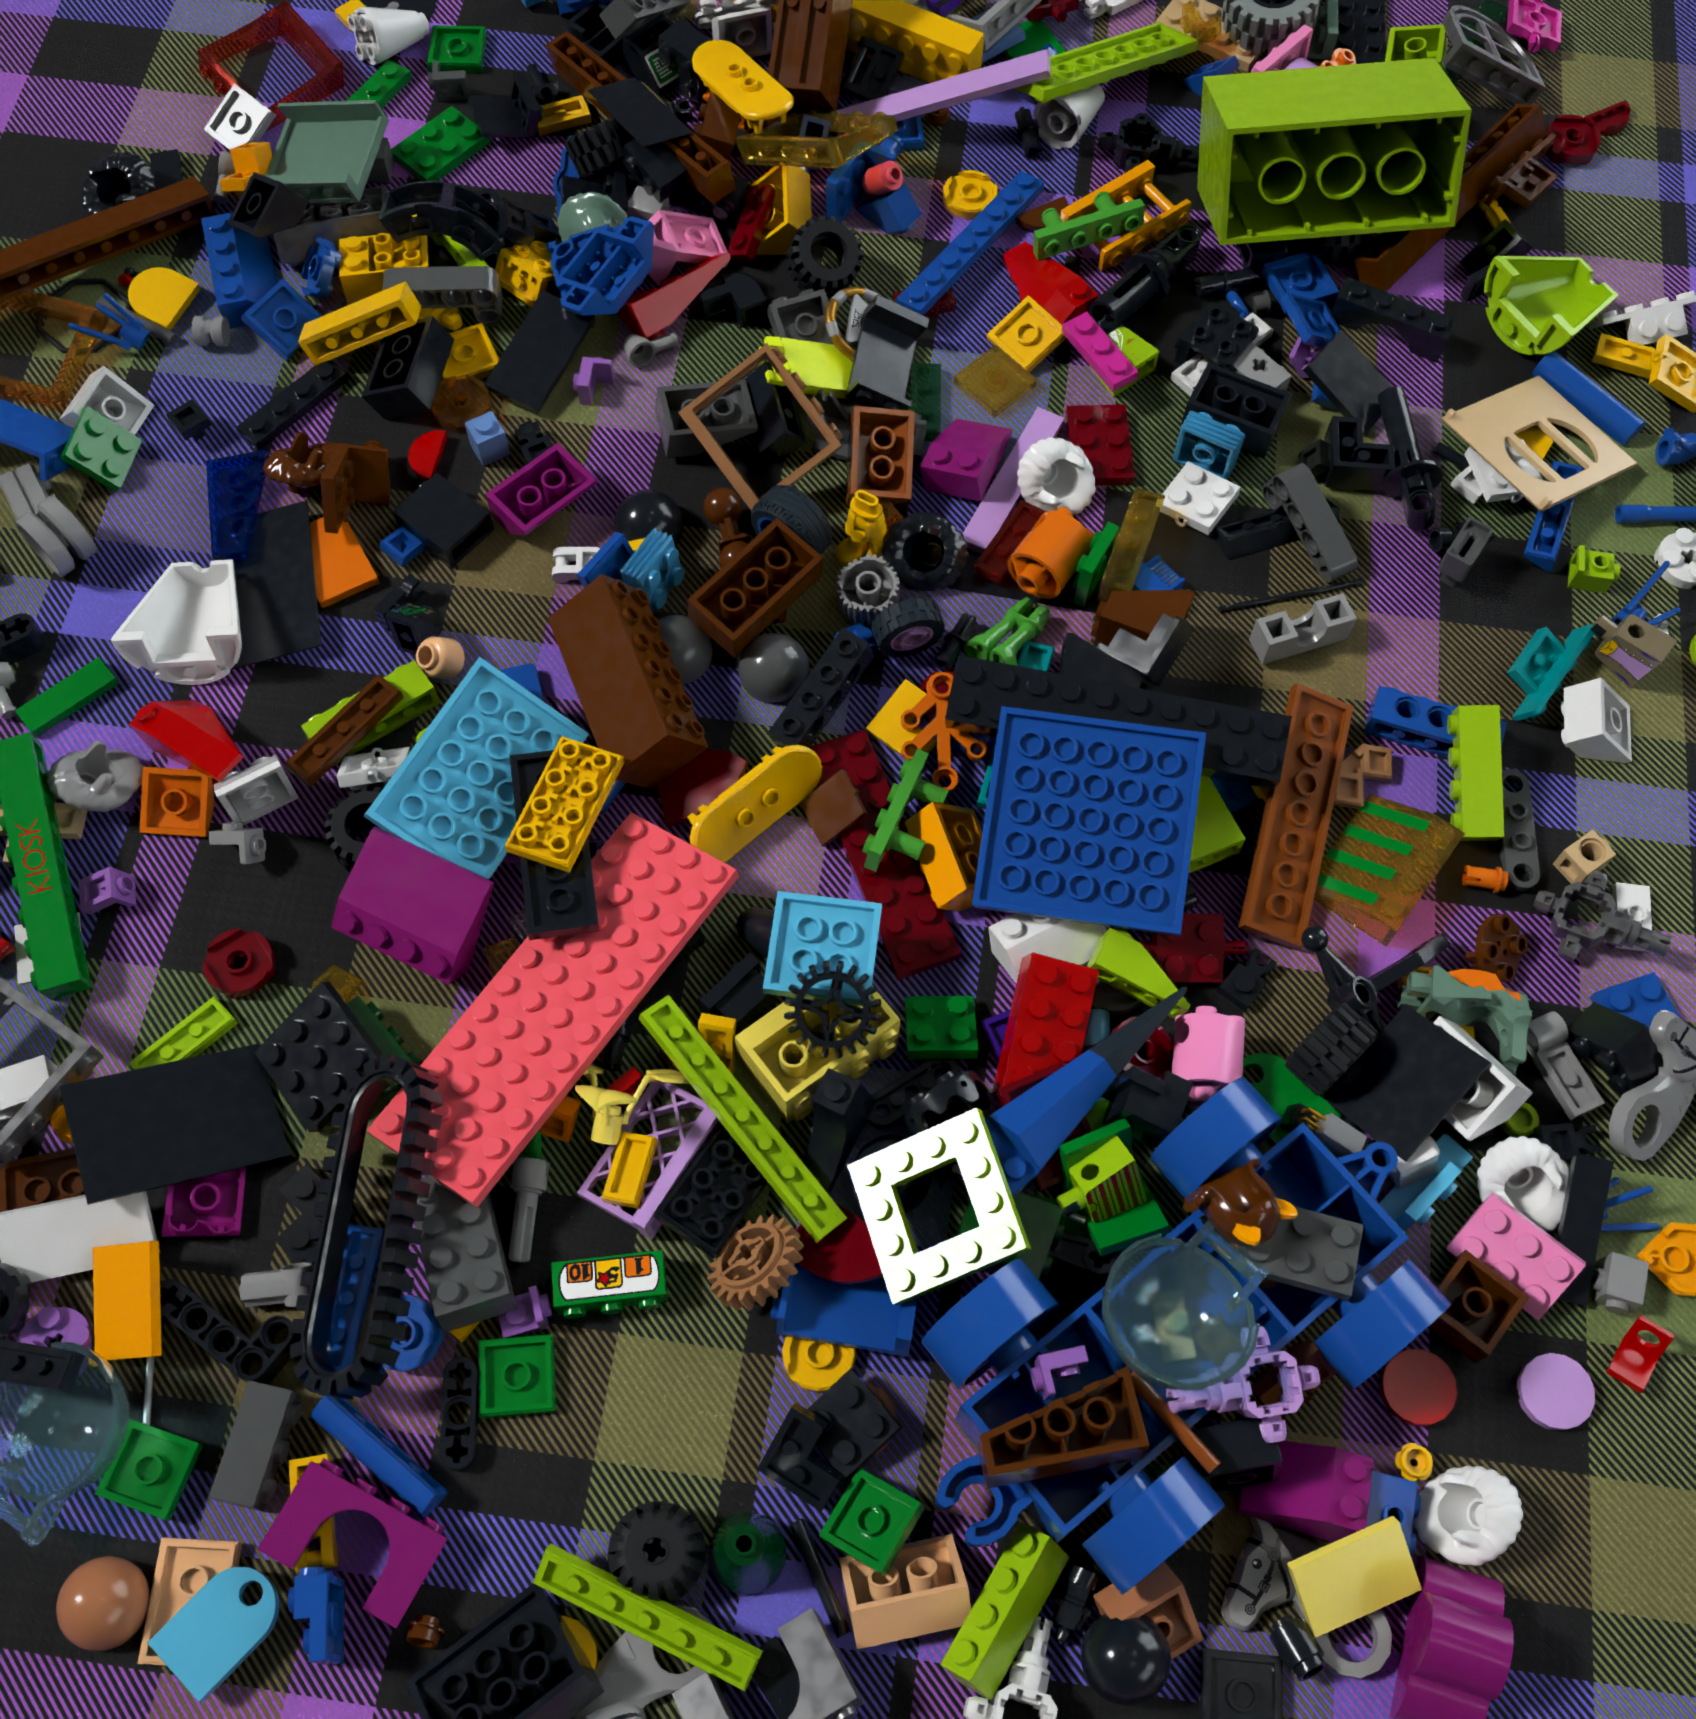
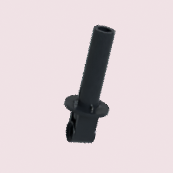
[1378,387,1443,530]

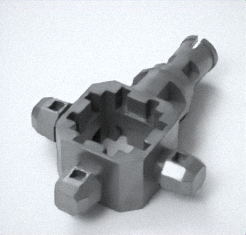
[1533,870,1673,961]

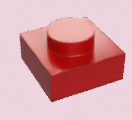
[606,1066,643,1107]

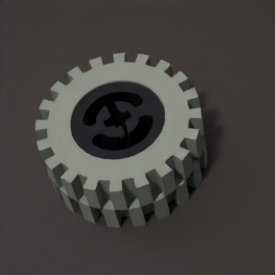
[1221,0,1320,55]

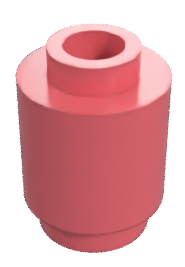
[862,161,903,196]

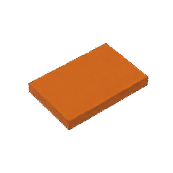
[310,517,380,609]

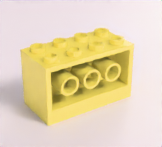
[735,991,900,1124]

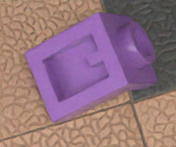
[78,866,136,915]
[498,1285,552,1338]
[1030,1345,1089,1401]

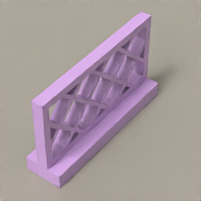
[577,1081,721,1240]

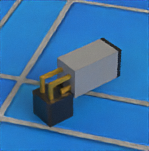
[1279,1103,1370,1157]

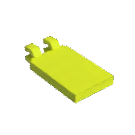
[759,336,856,399]

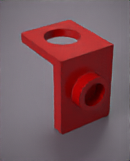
[1606,1315,1675,1393]

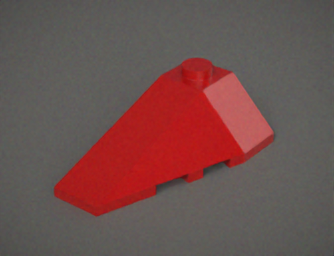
[1002,242,1098,325]
[128,700,244,782]

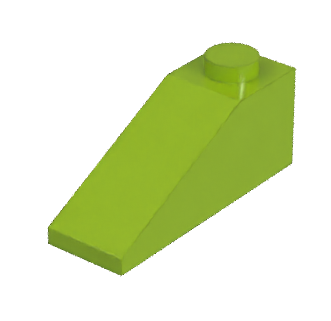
[1087,928,1190,1019]

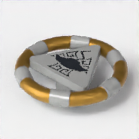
[825,287,881,361]

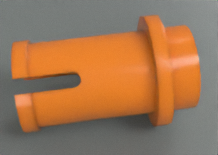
[1462,865,1508,893]

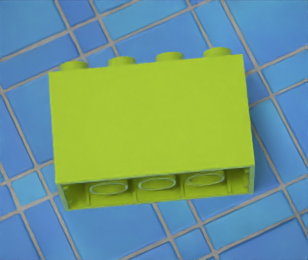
[1197,58,1472,245]

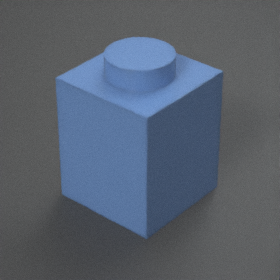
[465,411,510,466]

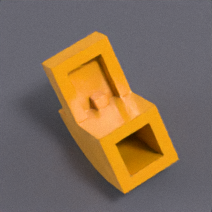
[219,142,273,196]

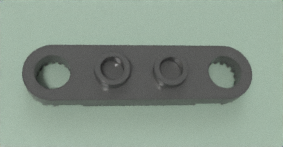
[1498,769,1540,893]

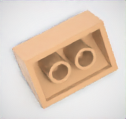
[839,1534,971,1649]

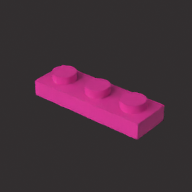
[1061,312,1138,392]

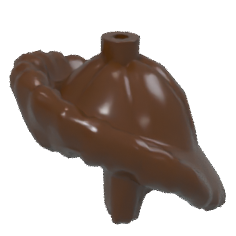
[263,432,338,494]

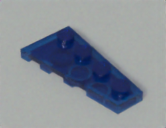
[206,449,269,561]

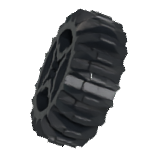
[784,960,882,1058]

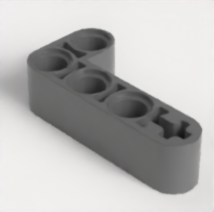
[382,266,503,327]
[1262,463,1358,583]

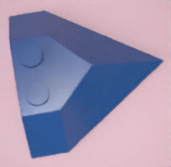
[546,216,654,316]

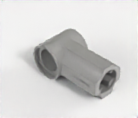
[239,1262,314,1307]

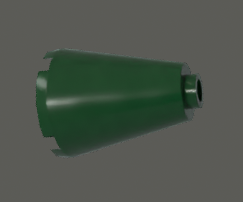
[709,1512,786,1595]

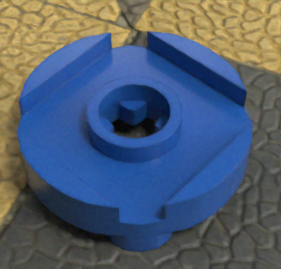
[302,237,341,299]
[383,1295,445,1372]

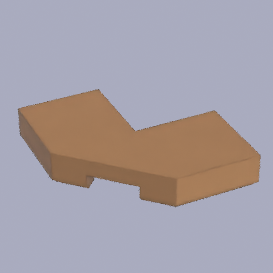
[1333,744,1392,809]

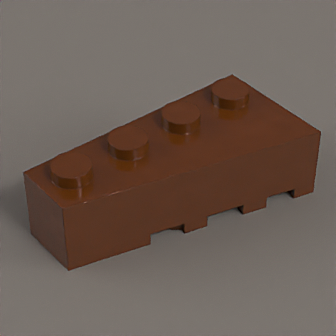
[977,1366,1149,1489]

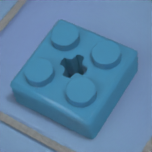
[1173,411,1245,480]
[620,528,685,614]

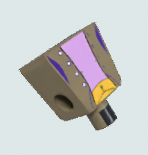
[1590,614,1677,688]

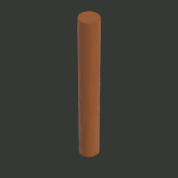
[1131,1369,1221,1474]

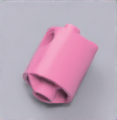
[1172,1006,1245,1108]

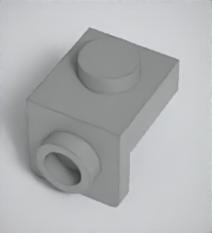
[209,822,266,864]

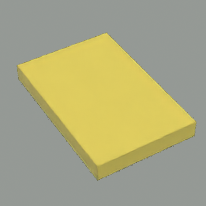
[1287,1516,1422,1638]

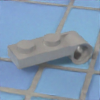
[1527,1011,1605,1121]

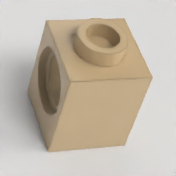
[1553,830,1616,884]

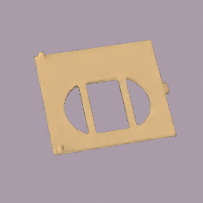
[1441,376,1637,512]

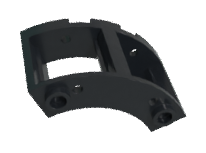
[378,181,505,261]

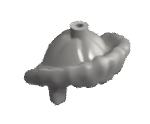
[46,740,145,812]

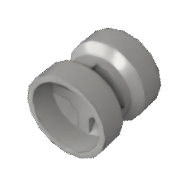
[192,316,230,347]

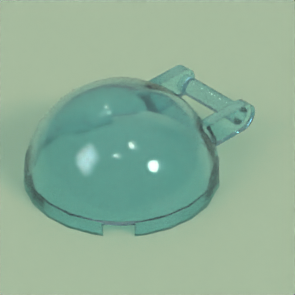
[1102,1220,1269,1392]
[0,1342,129,1546]

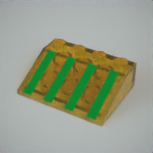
[1314,794,1465,947]

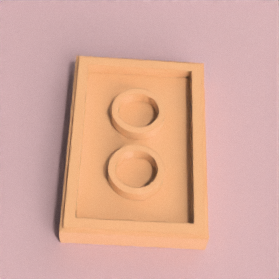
[137,1538,242,1666]

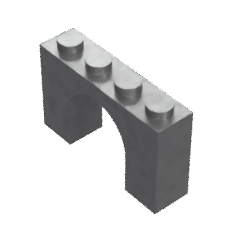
[672,1608,864,1719]

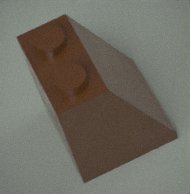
[1091,590,1195,647]

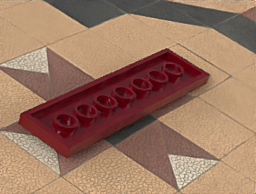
[808,729,961,980]

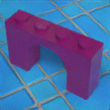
[257,1458,448,1628]

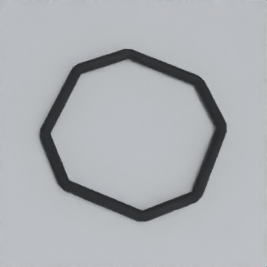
[35,278,132,354]

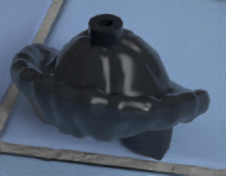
[81,152,156,216]
[882,512,969,592]

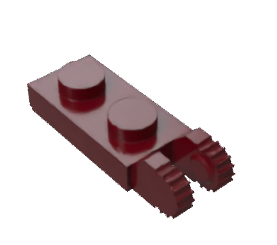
[727,184,776,261]

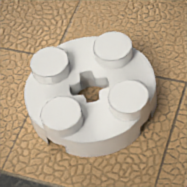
[1654,528,1696,589]

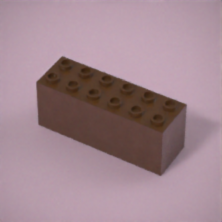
[768,0,853,113]
[547,574,709,790]

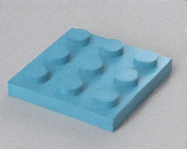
[763,891,882,1006]

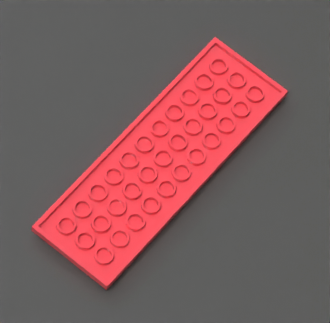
[366,812,739,1208]

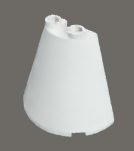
[111,559,242,685]

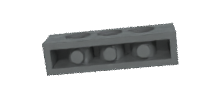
[599,0,690,39]

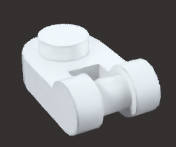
[552,547,600,583]

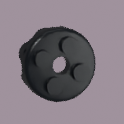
[903,1070,990,1136]

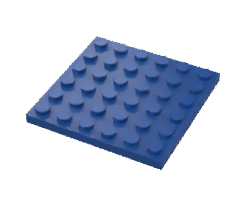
[972,706,1206,937]

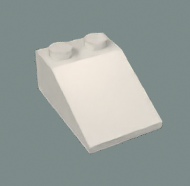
[214,755,299,825]

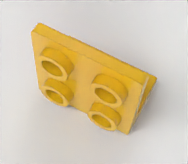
[495,241,555,307]

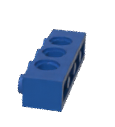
[1363,686,1507,758]

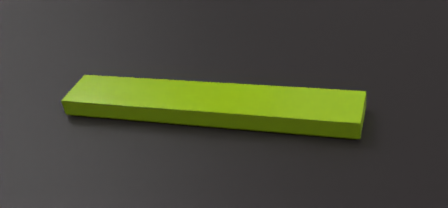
[533,1543,763,1692]

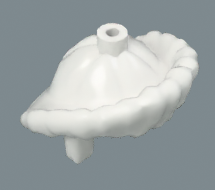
[1017,437,1096,515]
[1477,1136,1569,1232]
[1413,1466,1523,1566]

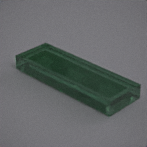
[911,363,941,442]

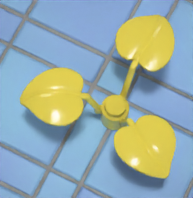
[575,1063,690,1145]

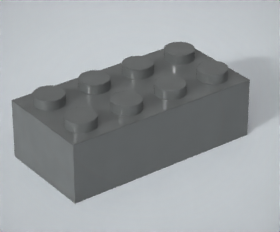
[415,1176,517,1332]

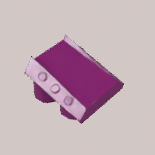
[161,1167,246,1237]

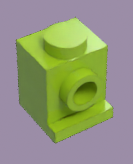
[1568,545,1621,593]

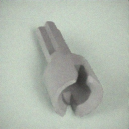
[508,1158,550,1263]

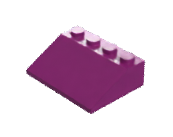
[331,827,494,985]

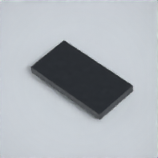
[484,290,595,415]
[654,1123,795,1259]

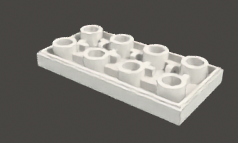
[0,1191,160,1283]

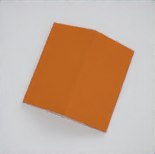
[139,767,215,837]

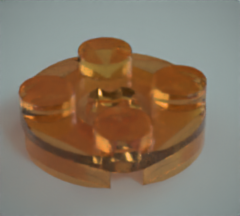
[431,376,492,434]

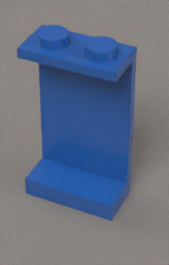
[0,399,74,482]
[770,1263,918,1357]

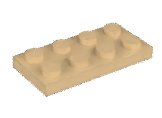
[1155,0,1265,72]

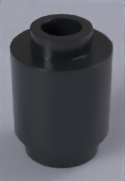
[1269,1615,1327,1682]

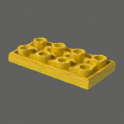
[504,736,624,873]

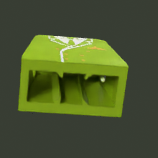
[1089,327,1159,397]

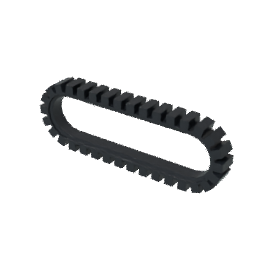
[290,1055,442,1400]

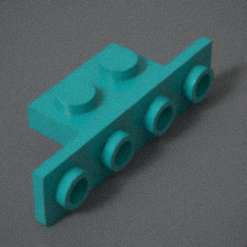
[1507,623,1594,721]

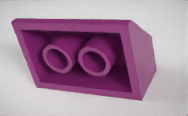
[485,443,598,536]

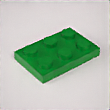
[391,106,490,181]

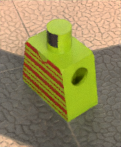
[1056,1136,1147,1223]

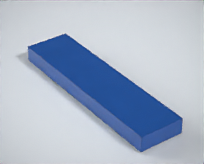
[327,1224,385,1371]

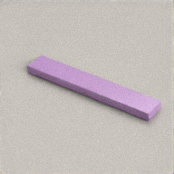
[963,407,1065,556]

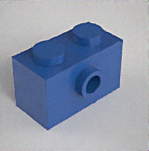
[1366,1470,1421,1558]

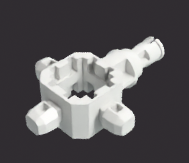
[963,1616,1058,1719]

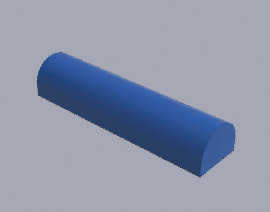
[1532,351,1646,446]
[311,1396,448,1518]

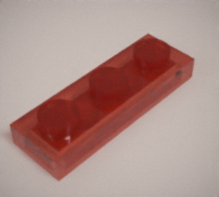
[974,500,1047,585]

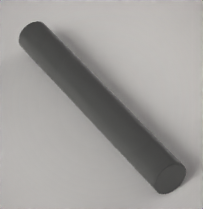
[96,296,177,345]

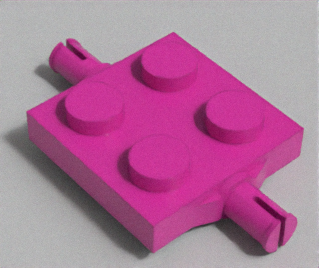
[1507,0,1562,53]

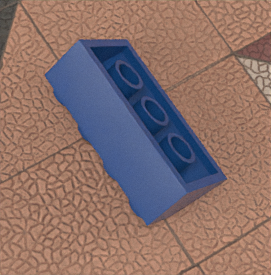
[201,213,278,329]

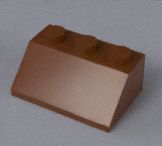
[845,406,915,507]

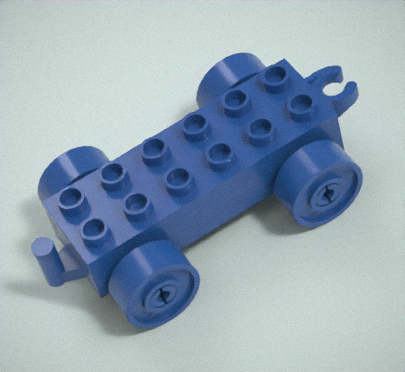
[921,1077,1452,1595]

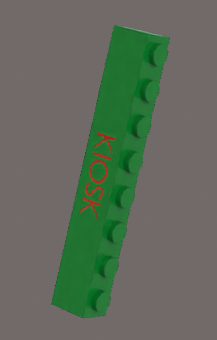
[0,732,92,1000]

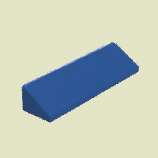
[1523,461,1584,573]

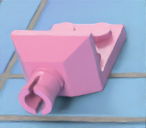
[648,210,731,286]

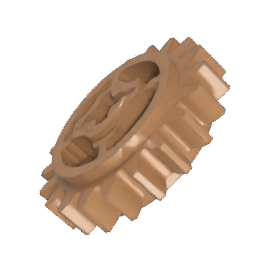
[707,1214,804,1311]

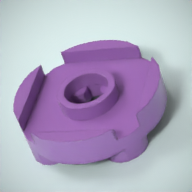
[17,1306,94,1377]

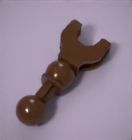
[703,487,787,624]

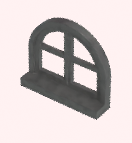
[1442,5,1546,104]

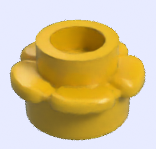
[1395,1443,1433,1482]

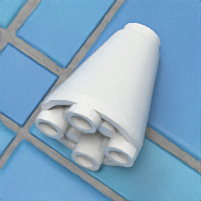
[348,7,429,66]

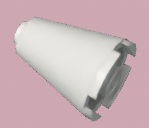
[1033,84,1105,149]

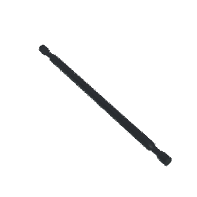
[1219,579,1362,612]

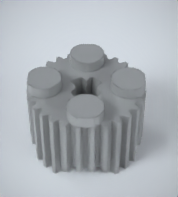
[836,553,900,627]

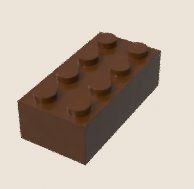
[687,518,823,657]

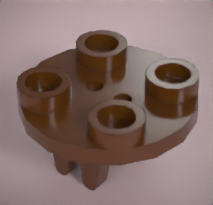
[1464,914,1528,982]

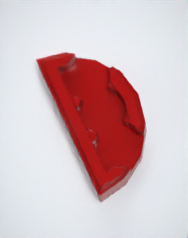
[408,430,448,482]

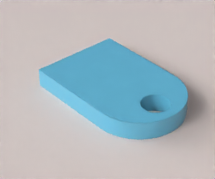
[147,1567,280,1702]

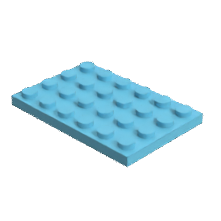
[363,657,589,880]

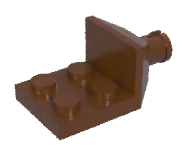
[320,440,391,534]

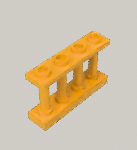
[1060,160,1192,272]

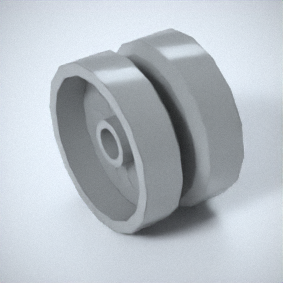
[14,496,98,577]

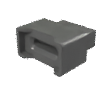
[1438,517,1494,588]

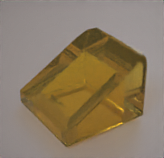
[312,965,362,1004]

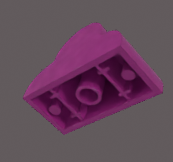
[1389,1556,1514,1719]

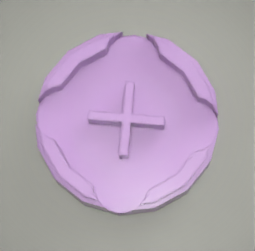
[1517,1353,1595,1431]

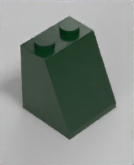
[955,1192,1066,1279]

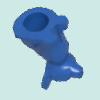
[1655,428,1696,466]

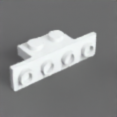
[1589,290,1696,345]

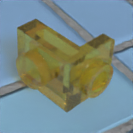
[1180,1,1221,45]

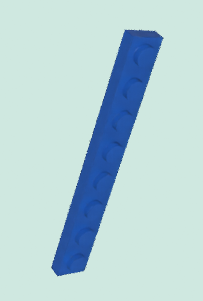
[896,171,1044,316]

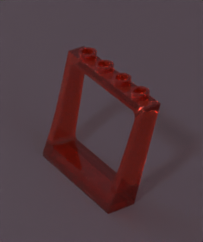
[198,1,344,131]

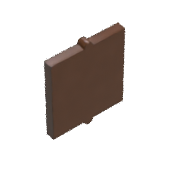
[800,769,868,847]

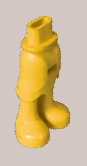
[835,490,887,567]

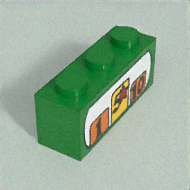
[551,1250,668,1319]

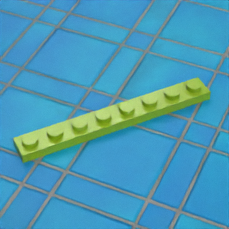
[639,995,847,1243]

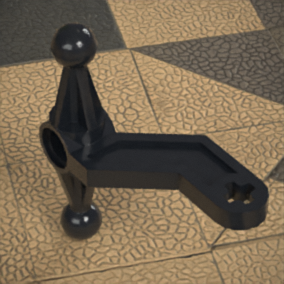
[1301,926,1451,1036]

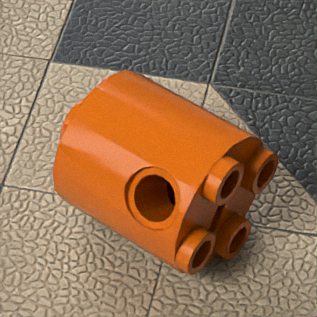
[1007,507,1095,599]

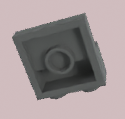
[767,289,834,345]

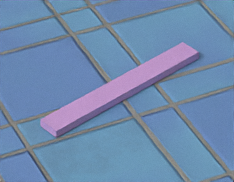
[836,49,1051,138]

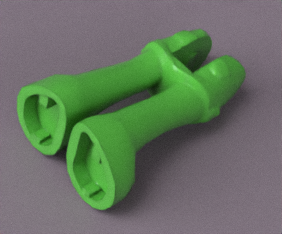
[964,597,1050,666]

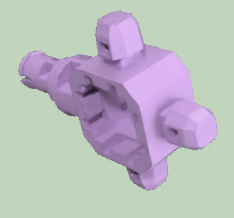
[1166,1326,1321,1443]

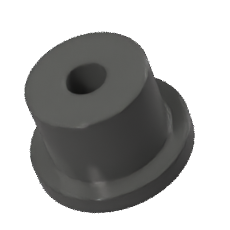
[1252,290,1271,314]

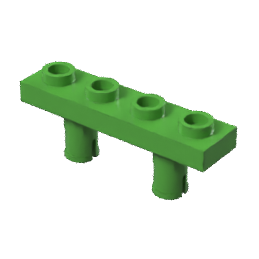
[1033,191,1145,260]
[862,748,949,872]

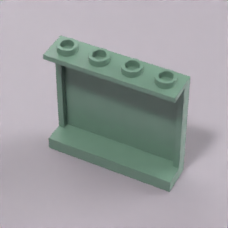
[247,100,389,203]

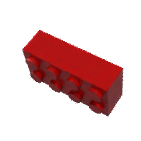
[992,952,1099,1094]

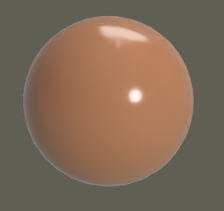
[56,1556,151,1651]

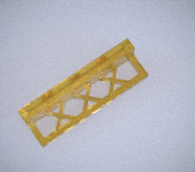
[1097,488,1165,605]

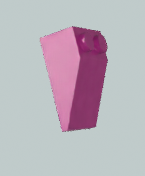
[920,418,1012,502]
[1237,1441,1374,1542]

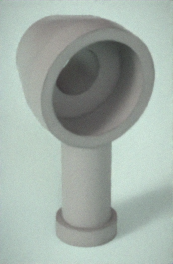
[213,151,236,204]
[623,332,679,368]
[0,662,17,719]

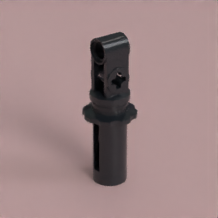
[1089,224,1202,333]

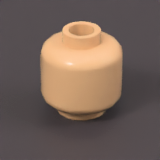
[416,636,465,679]

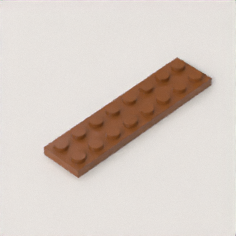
[1238,683,1354,950]

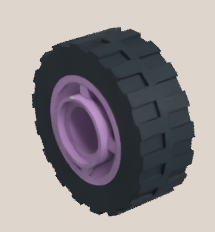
[871,598,946,658]

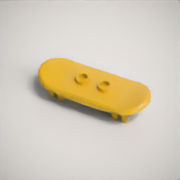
[692,40,794,134]
[687,745,822,863]

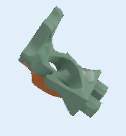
[1397,965,1532,1076]

